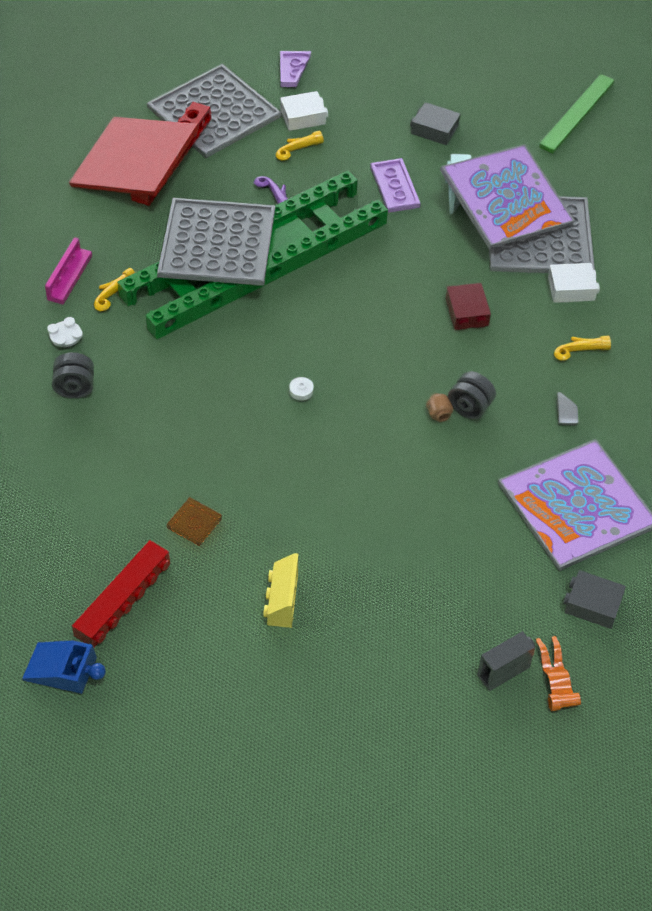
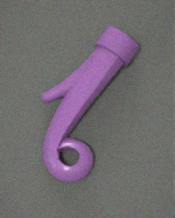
[254,176,288,204]

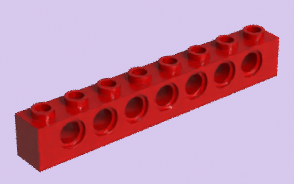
[130,102,212,206]

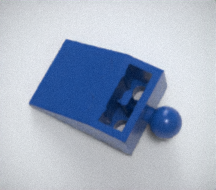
[22,640,106,694]

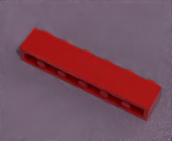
[72,540,170,648]

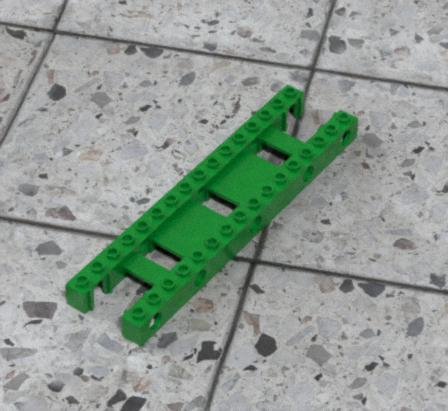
[117,170,388,340]

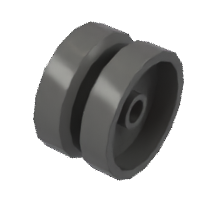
[52,353,94,399]
[447,371,496,419]

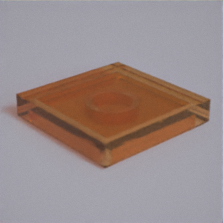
[167,497,222,546]

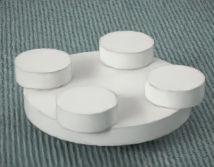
[47,317,83,347]

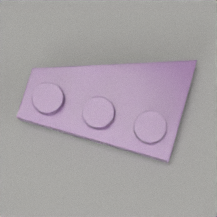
[280,51,311,87]

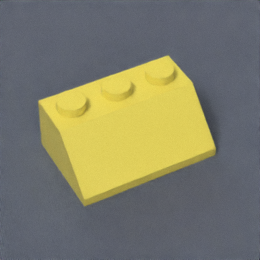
[264,553,298,628]

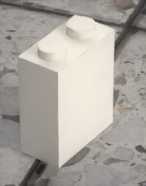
[280,91,328,131]
[548,263,600,303]

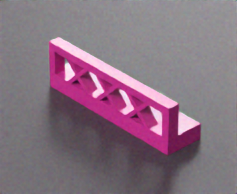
[45,237,92,305]

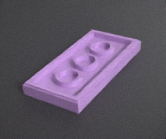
[370,158,421,213]

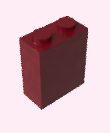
[445,283,491,330]

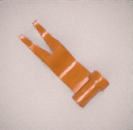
[536,636,581,711]

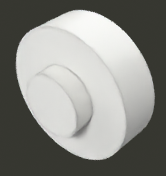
[289,377,314,401]

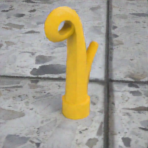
[276,130,324,161]
[94,268,136,311]
[554,335,611,361]

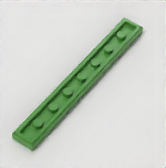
[539,74,614,154]

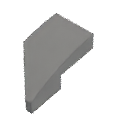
[557,392,578,425]

